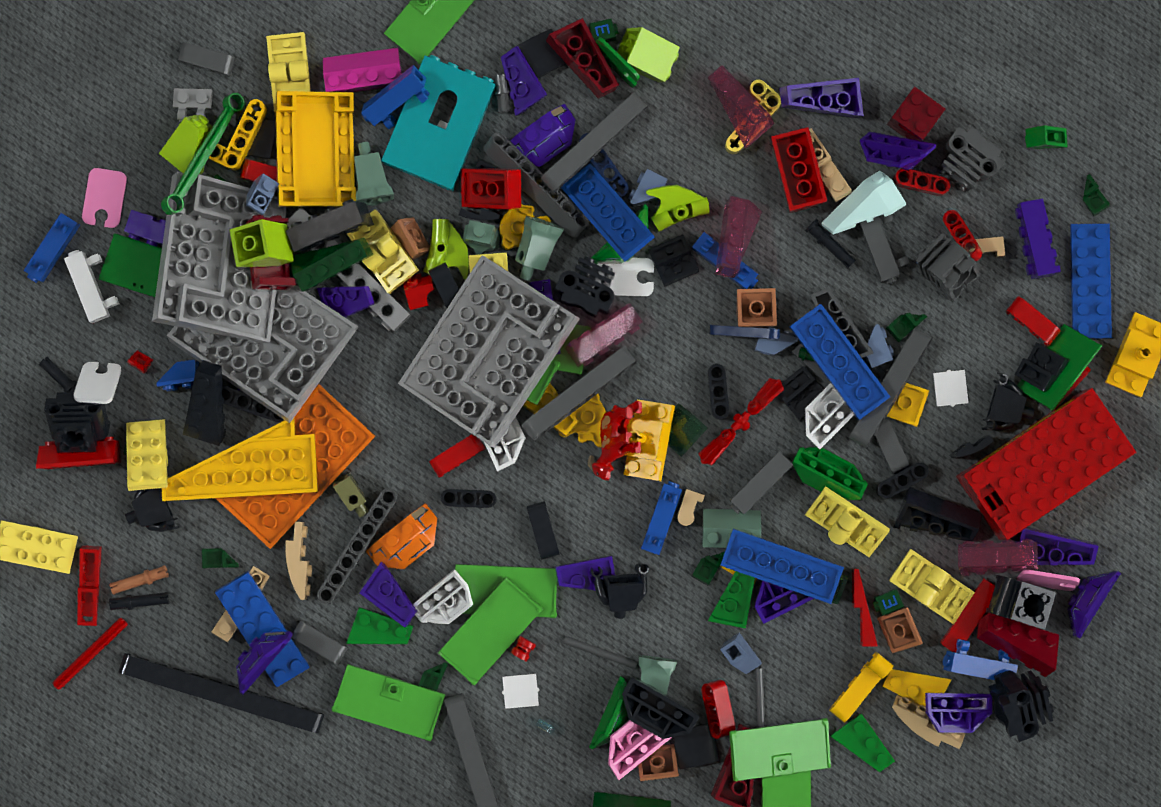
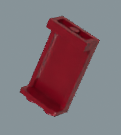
[246,215,296,290]

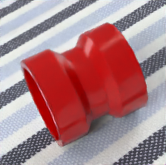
[510,636,536,662]

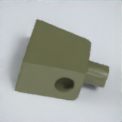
[333,472,369,518]

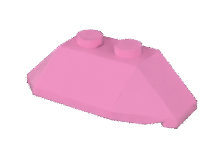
[608,720,672,780]

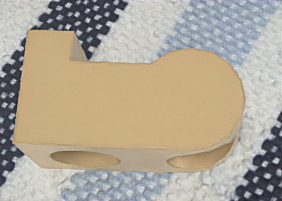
[969,236,1005,258]
[677,489,705,526]

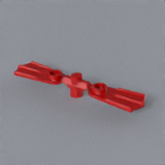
[698,378,784,466]

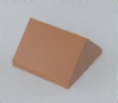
[390,217,430,260]
[736,288,777,327]
[877,606,923,653]
[638,744,679,781]

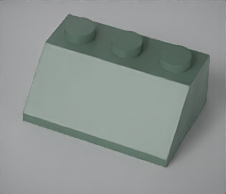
[702,509,761,548]

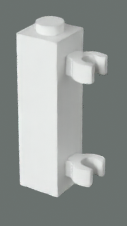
[64,250,120,323]

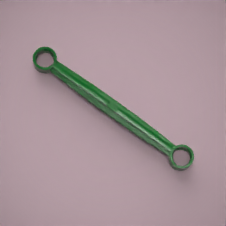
[161,93,245,215]

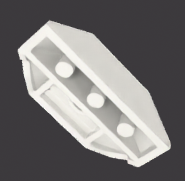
[805,383,854,449]
[484,417,526,471]
[413,570,473,624]

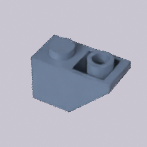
[628,169,668,207]
[246,173,279,215]
[865,324,894,369]
[754,327,798,356]
[720,632,762,674]

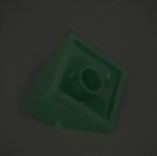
[668,403,708,457]

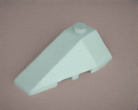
[822,171,906,235]

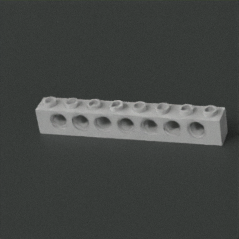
[287,207,411,332]

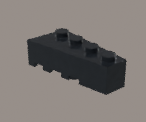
[286,199,374,253]
[183,360,226,446]

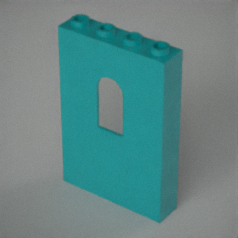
[381,55,496,192]

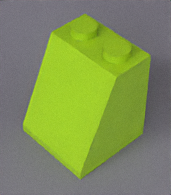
[617,27,680,82]
[159,115,212,175]
[229,219,294,267]

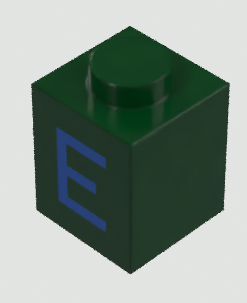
[589,19,619,42]
[872,588,904,616]

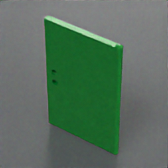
[99,233,162,298]
[1017,324,1102,411]

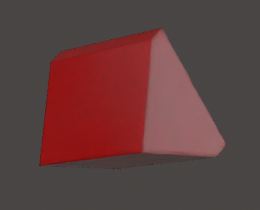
[127,350,153,374]

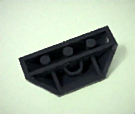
[622,677,700,739]

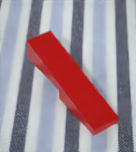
[77,546,102,626]
[852,569,878,647]
[940,578,995,652]

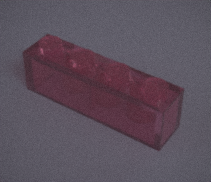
[708,65,775,149]
[715,196,762,278]
[565,303,643,367]
[958,539,1039,576]

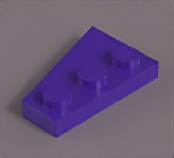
[501,46,547,116]
[317,286,375,318]
[555,555,615,591]
[360,562,417,627]

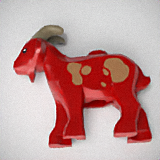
[588,401,642,480]

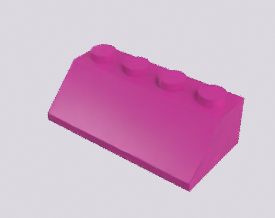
[323,48,402,92]

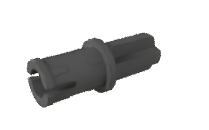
[494,74,510,113]

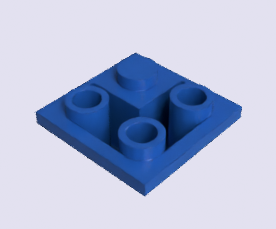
[156,359,199,391]

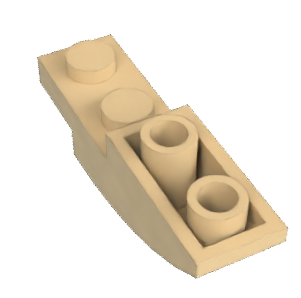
[809,128,852,202]
[285,522,312,600]
[211,566,270,643]
[892,695,965,749]

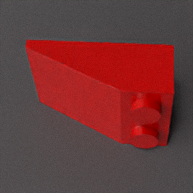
[461,168,521,209]

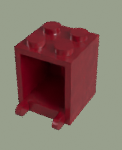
[886,86,945,141]

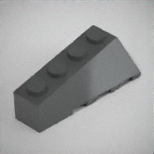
[811,288,874,358]

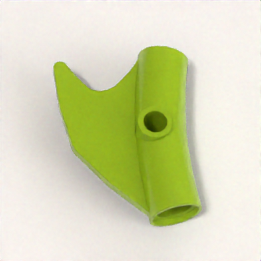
[646,185,710,232]
[423,219,469,280]

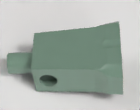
[354,142,394,206]
[515,216,564,281]
[462,220,501,255]
[639,655,677,695]

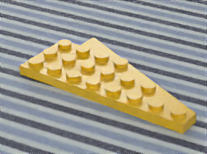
[162,418,318,501]

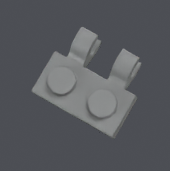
[173,88,213,122]

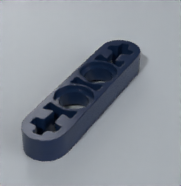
[579,133,629,198]
[709,325,780,339]

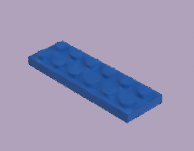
[561,163,655,262]
[1070,224,1112,339]
[790,304,890,420]
[720,528,844,604]
[215,571,310,687]

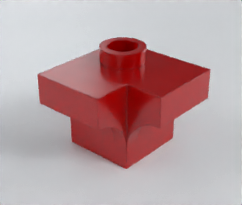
[403,273,434,310]

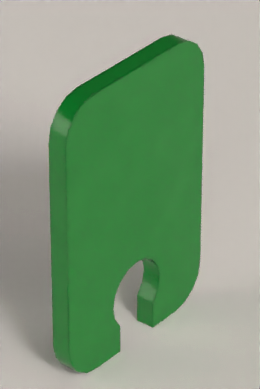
[596,37,640,88]

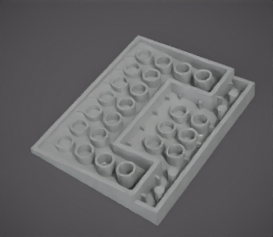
[152,171,286,343]
[398,255,580,448]
[167,285,358,423]

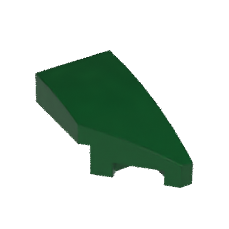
[1083,174,1110,217]
[886,313,927,342]
[201,548,239,568]
[691,552,725,586]
[418,662,448,691]

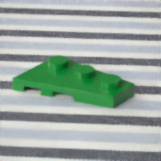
[708,571,755,629]
[346,607,414,644]
[830,713,895,772]

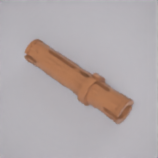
[110,565,169,595]

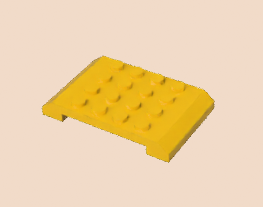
[275,91,356,207]

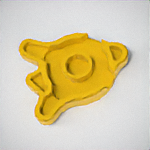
[499,203,551,250]
[559,394,606,447]

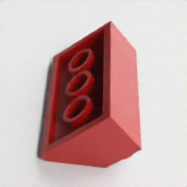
[771,127,827,213]
[36,437,121,469]

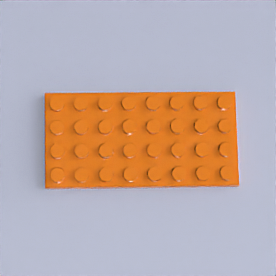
[215,384,375,549]

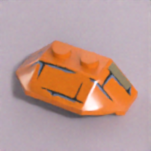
[366,503,437,569]

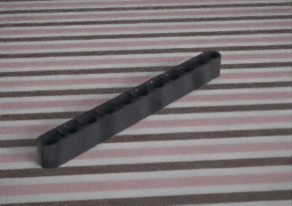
[118,653,324,733]

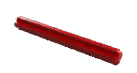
[52,618,128,690]

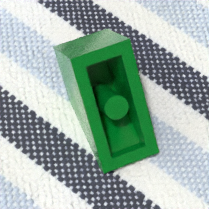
[1025,125,1068,149]

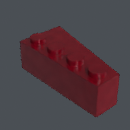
[546,18,619,99]
[977,613,1059,677]
[711,723,754,807]

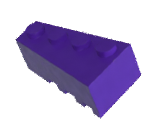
[1011,527,1099,566]

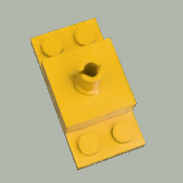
[1105,312,1161,398]
[624,399,675,481]

